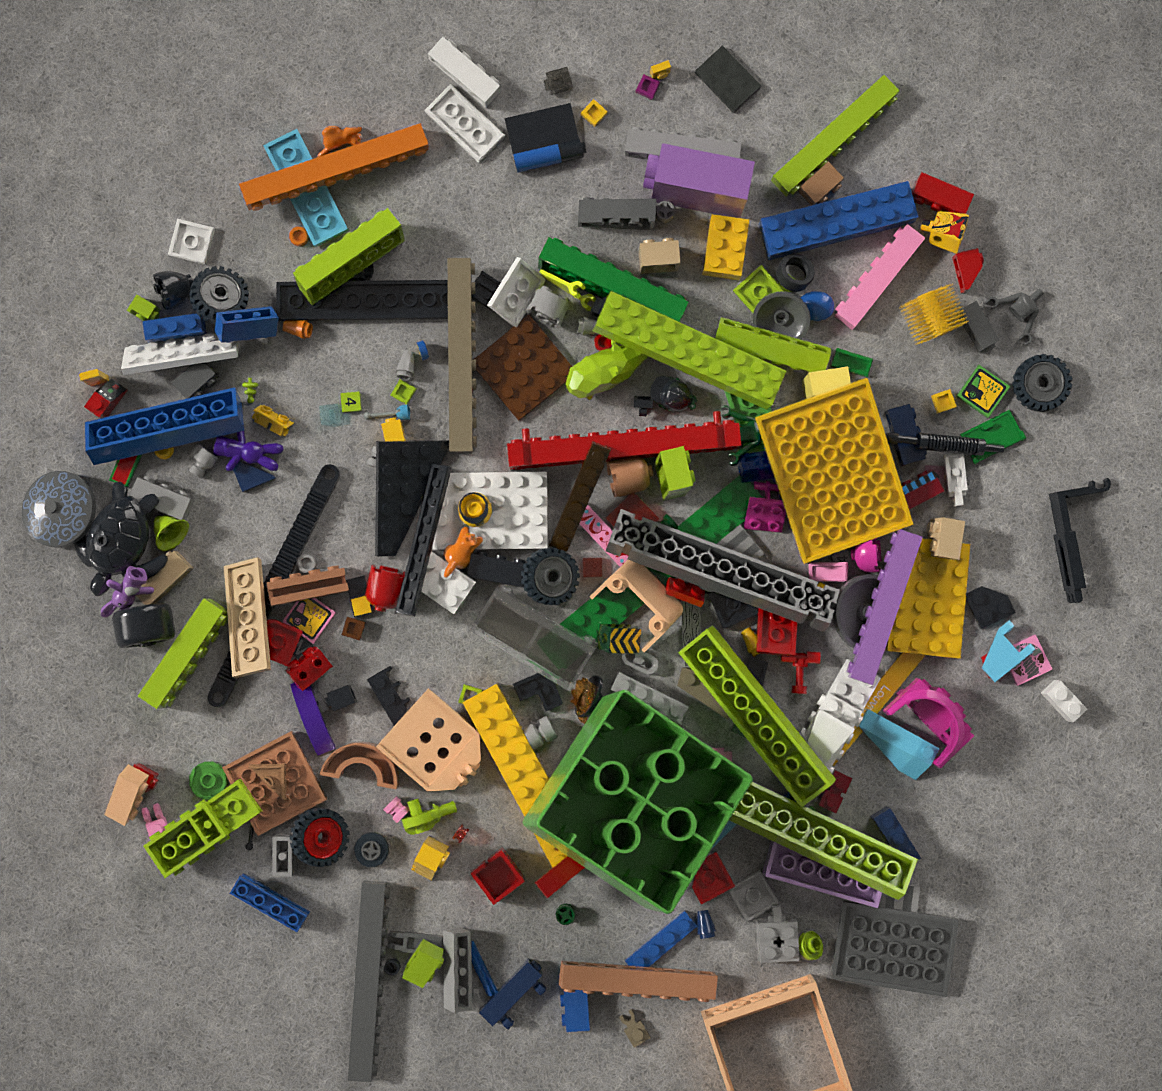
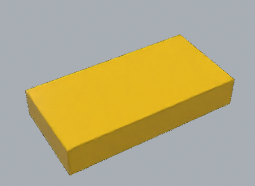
[79,369,109,386]

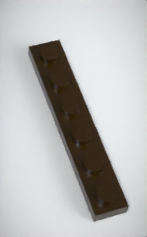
[549,441,611,552]

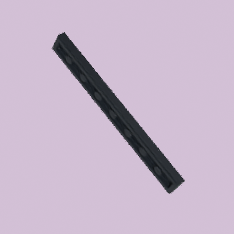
[395,464,452,617]

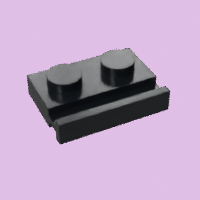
[472,271,501,315]

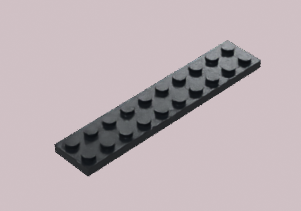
[276,280,448,321]

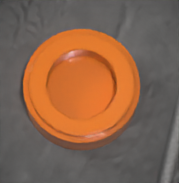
[289,226,309,247]

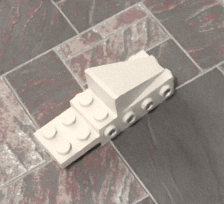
[800,659,881,773]

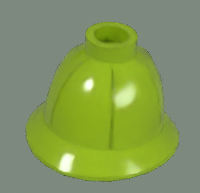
[153,515,189,551]

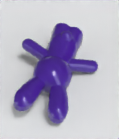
[214,431,284,471]

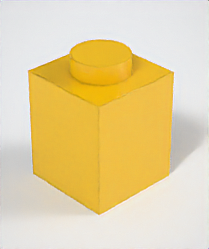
[381,417,406,441]

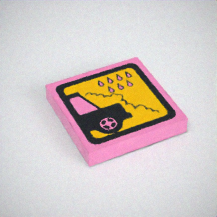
[282,598,336,644]

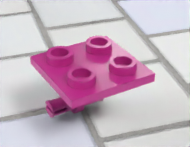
[744,481,786,533]

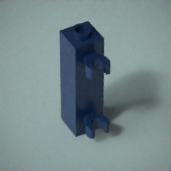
[479,958,546,1030]

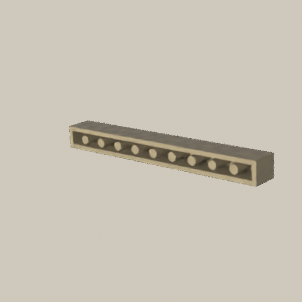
[447,258,477,452]

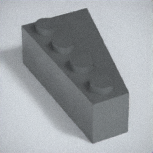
[578,197,656,230]

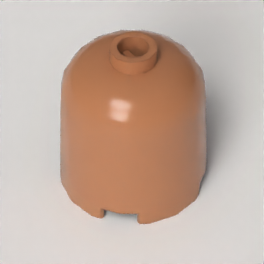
[606,456,653,497]

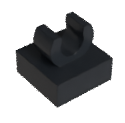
[634,396,653,417]

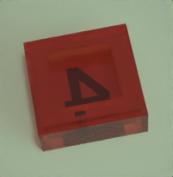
[583,558,602,577]

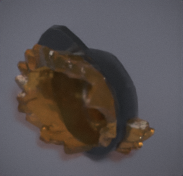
[570,675,603,724]

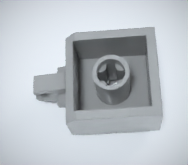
[756,905,799,963]

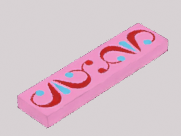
[579,505,628,567]

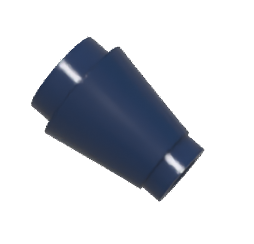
[697,910,716,939]

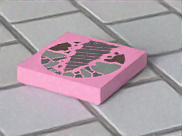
[1010,635,1052,686]

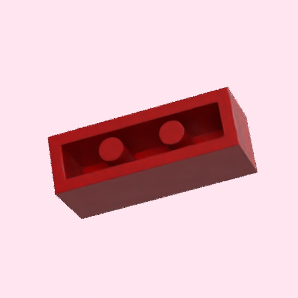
[912,172,974,214]

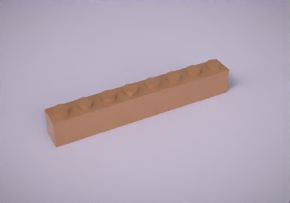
[559,961,718,1002]

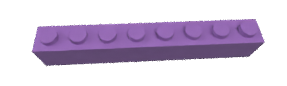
[846,529,923,685]

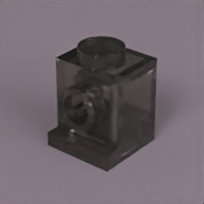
[543,67,573,95]

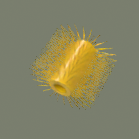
[899,284,969,345]

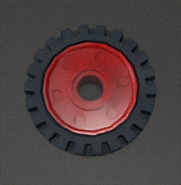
[290,808,350,867]

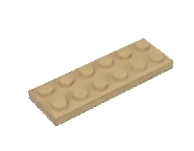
[224,557,271,678]

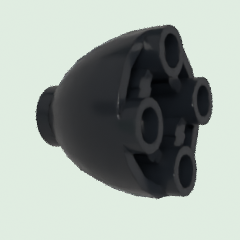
[153,271,193,310]

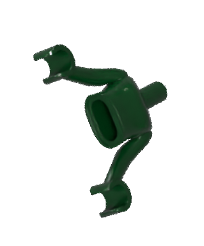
[721,405,762,466]

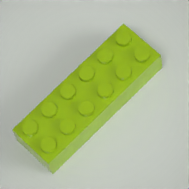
[293,208,405,305]
[654,446,696,501]
[138,598,228,709]

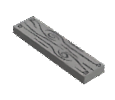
[680,600,701,668]

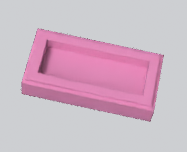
[809,562,848,582]

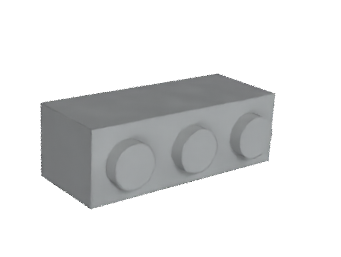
[129,476,195,521]

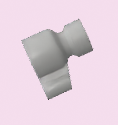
[189,443,218,479]

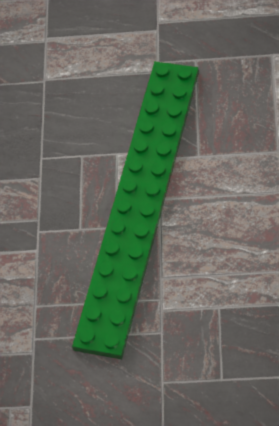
[536,473,763,673]

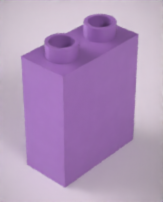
[643,143,755,218]

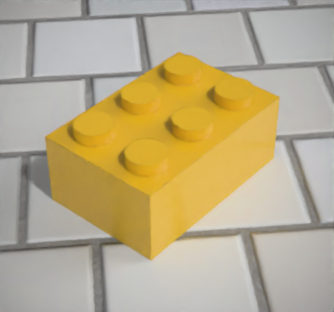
[702,214,749,280]

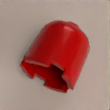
[365,565,405,612]

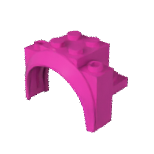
[883,678,974,768]

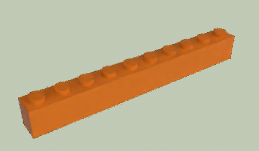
[239,123,429,211]

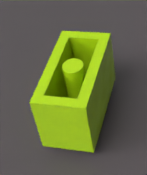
[402,939,444,988]

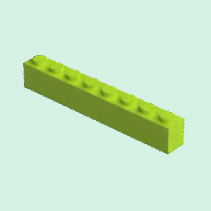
[771,75,899,197]

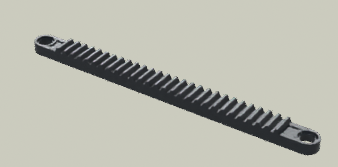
[207,464,340,707]

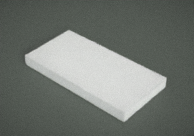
[424,84,505,163]

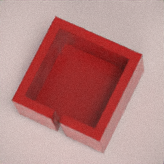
[470,847,526,905]

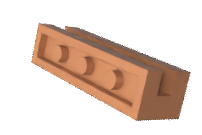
[266,565,349,607]

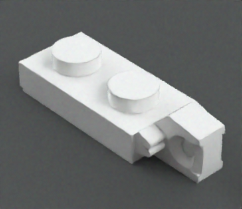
[943,453,968,507]

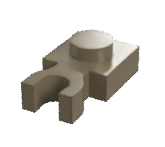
[619,1009,651,1048]

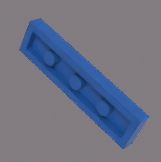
[625,910,697,967]

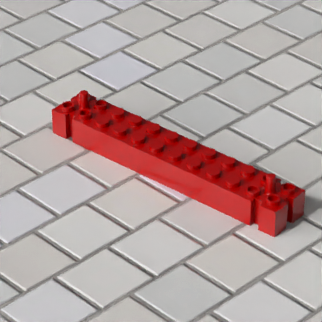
[507,411,741,470]

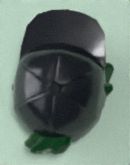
[650,376,698,412]

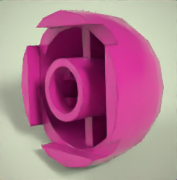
[851,537,882,572]

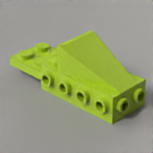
[143,778,262,878]

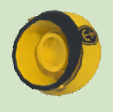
[458,492,492,527]

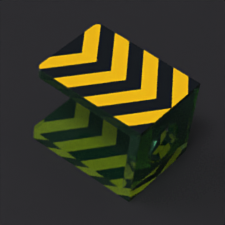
[598,624,641,653]

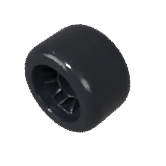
[112,603,176,648]

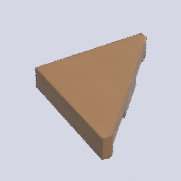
[249,763,287,800]

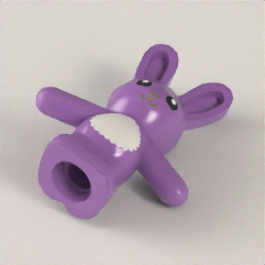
[101,566,154,618]

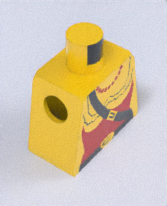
[920,211,969,254]

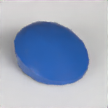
[801,291,834,321]

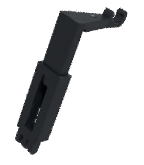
[1049,478,1111,603]

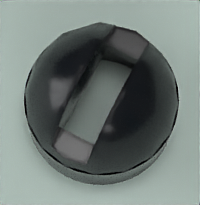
[384,958,401,976]

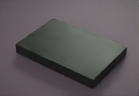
[695,45,761,113]

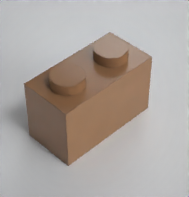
[798,161,844,206]

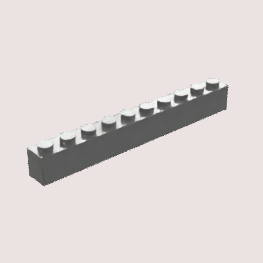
[348,881,390,1082]

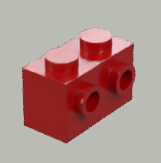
[284,646,333,691]

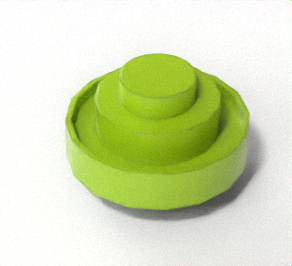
[798,931,823,961]

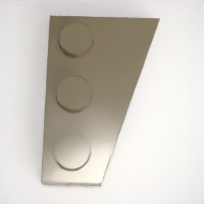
[677,667,729,720]

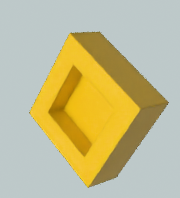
[650,60,671,80]
[581,99,608,127]
[931,389,957,414]

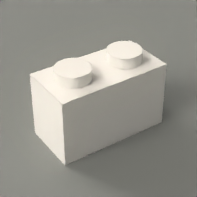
[1041,680,1087,722]

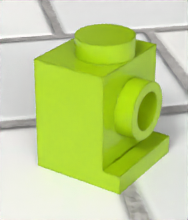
[127,294,161,321]

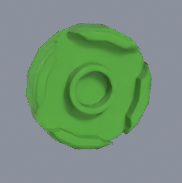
[189,761,228,800]

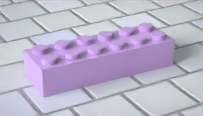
[762,840,882,908]

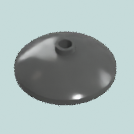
[752,291,810,340]

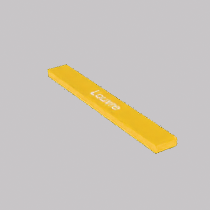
[833,653,925,766]

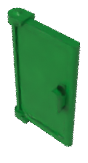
[960,410,1026,465]

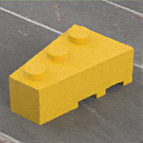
[411,836,450,881]

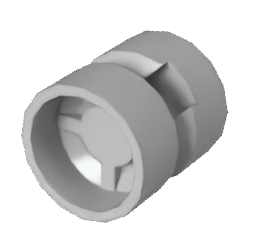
[523,716,558,750]

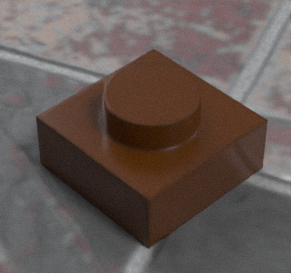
[341,617,366,641]

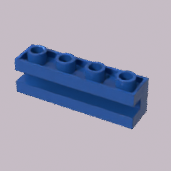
[229,873,310,932]

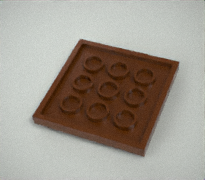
[475,314,572,421]

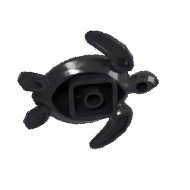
[74,482,168,596]

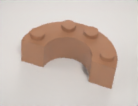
[320,741,399,789]

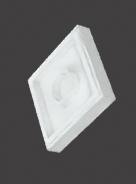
[168,219,215,265]

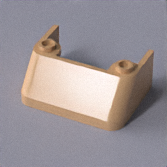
[590,560,683,652]

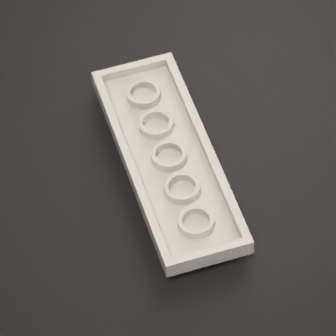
[121,333,239,375]

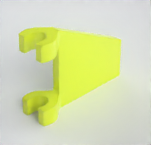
[539,269,596,311]

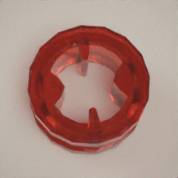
[452,824,470,843]

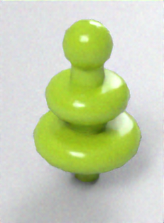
[242,377,258,404]

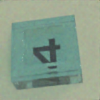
[319,404,341,425]

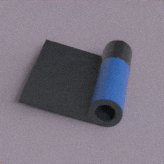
[504,103,587,173]

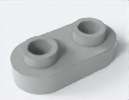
[622,649,658,674]

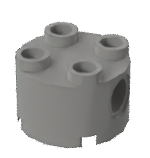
[526,286,570,328]

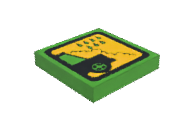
[956,365,1010,418]

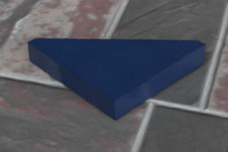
[229,458,276,492]

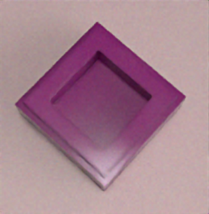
[635,74,660,100]

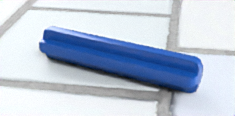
[471,941,498,996]

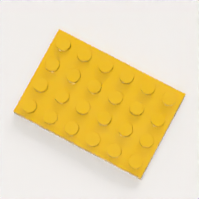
[885,538,971,659]

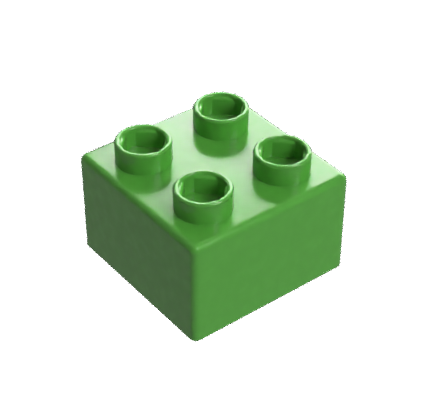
[523,690,753,914]

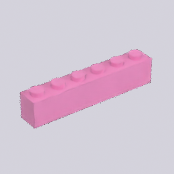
[835,224,925,330]

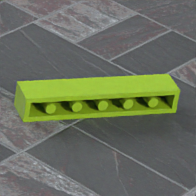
[715,317,831,372]

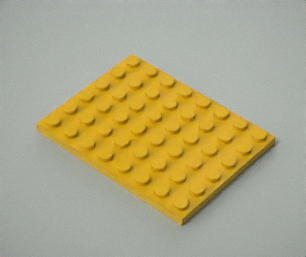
[755,378,914,564]

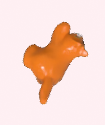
[316,126,363,158]
[443,527,483,578]

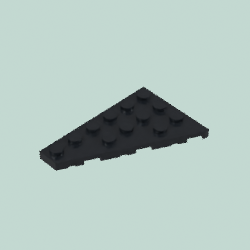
[375,440,449,557]

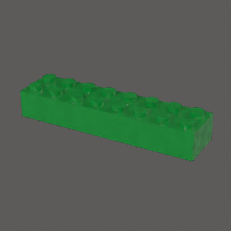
[538,237,689,322]

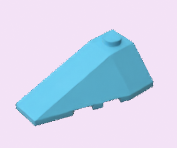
[859,709,939,780]

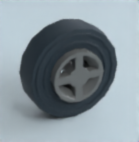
[354,832,389,867]

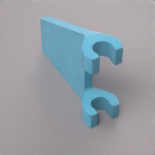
[982,620,1036,683]

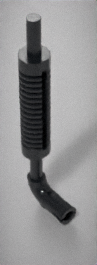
[885,432,1004,456]

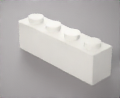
[428,37,501,108]

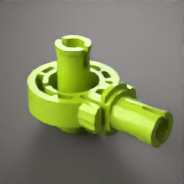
[401,798,457,835]

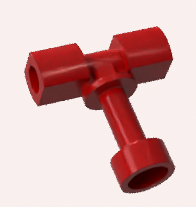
[781,651,821,694]

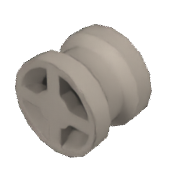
[656,201,675,223]

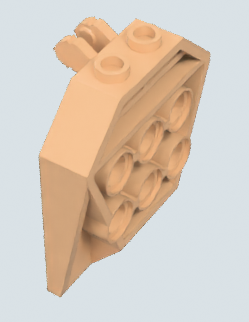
[376,688,481,792]

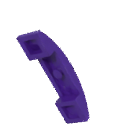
[290,683,336,756]

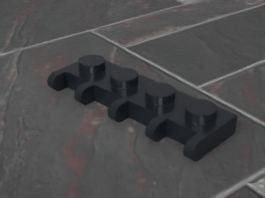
[367,666,428,737]

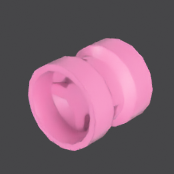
[383,796,410,823]

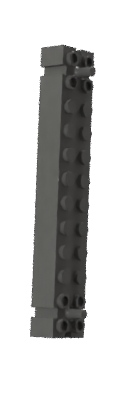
[606,509,840,632]

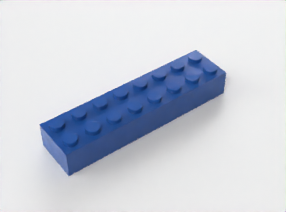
[758,181,918,261]
[85,387,244,465]

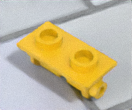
[252,405,294,437]

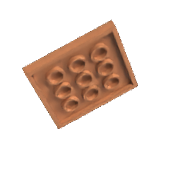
[222,731,327,836]

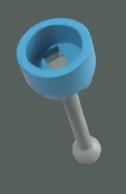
[364,404,410,420]

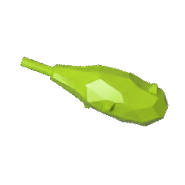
[565,343,649,400]

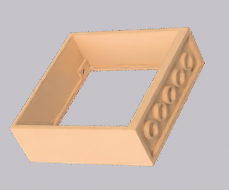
[701,974,853,1091]

